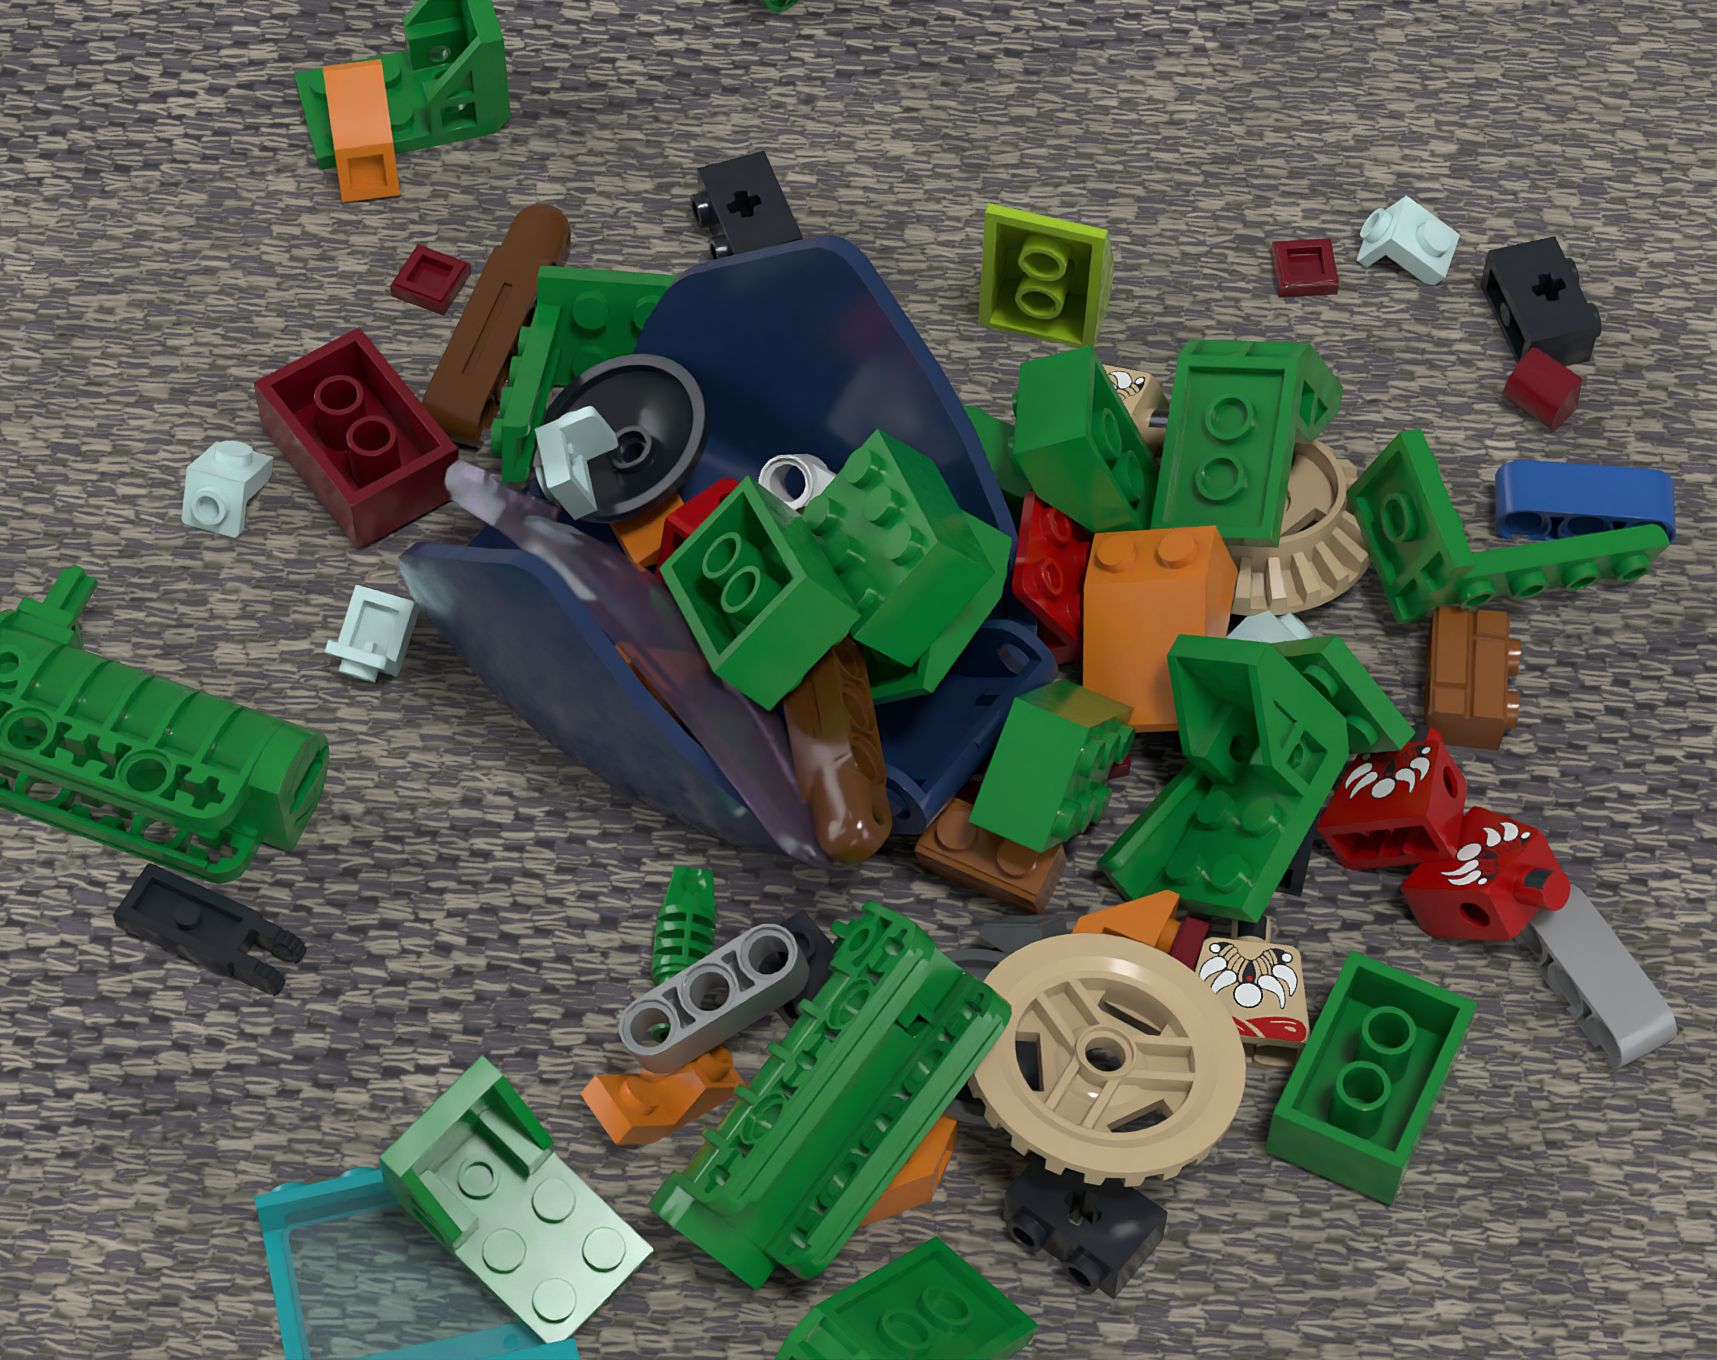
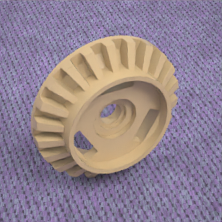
[1154,439,1372,616]
[968,933,1246,1187]

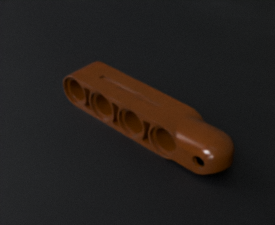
[422,203,571,448]
[782,631,893,866]

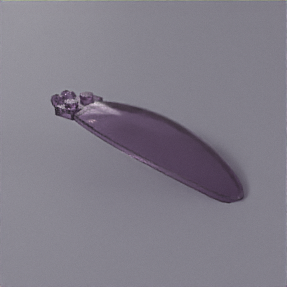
[444,458,834,868]

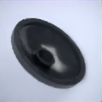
[533,354,710,523]

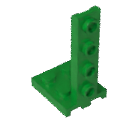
[491,265,679,482]
[1346,429,1671,625]
[1096,635,1416,902]

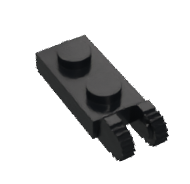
[113,863,307,997]

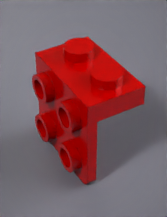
[1012,490,1093,665]

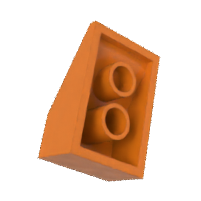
[1083,525,1238,733]

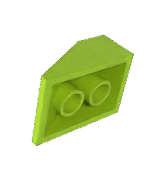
[978,203,1114,349]

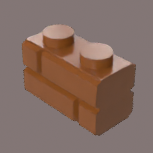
[1423,606,1521,750]
[914,797,1067,914]

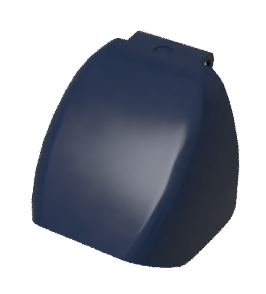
[398,235,1058,858]

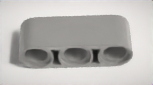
[1514,884,1677,1069]
[619,924,809,1074]

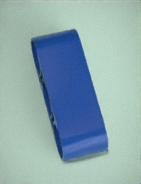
[1495,460,1676,544]

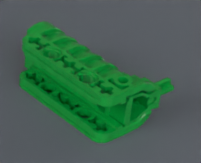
[0,565,329,884]
[646,900,1012,1291]

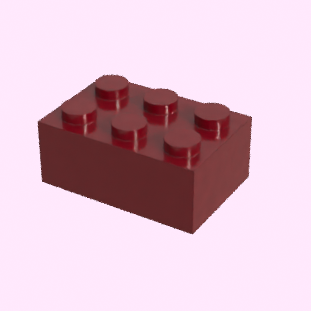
[254,327,463,550]

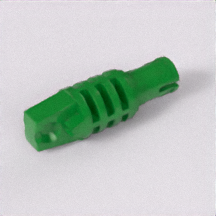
[650,866,717,1044]

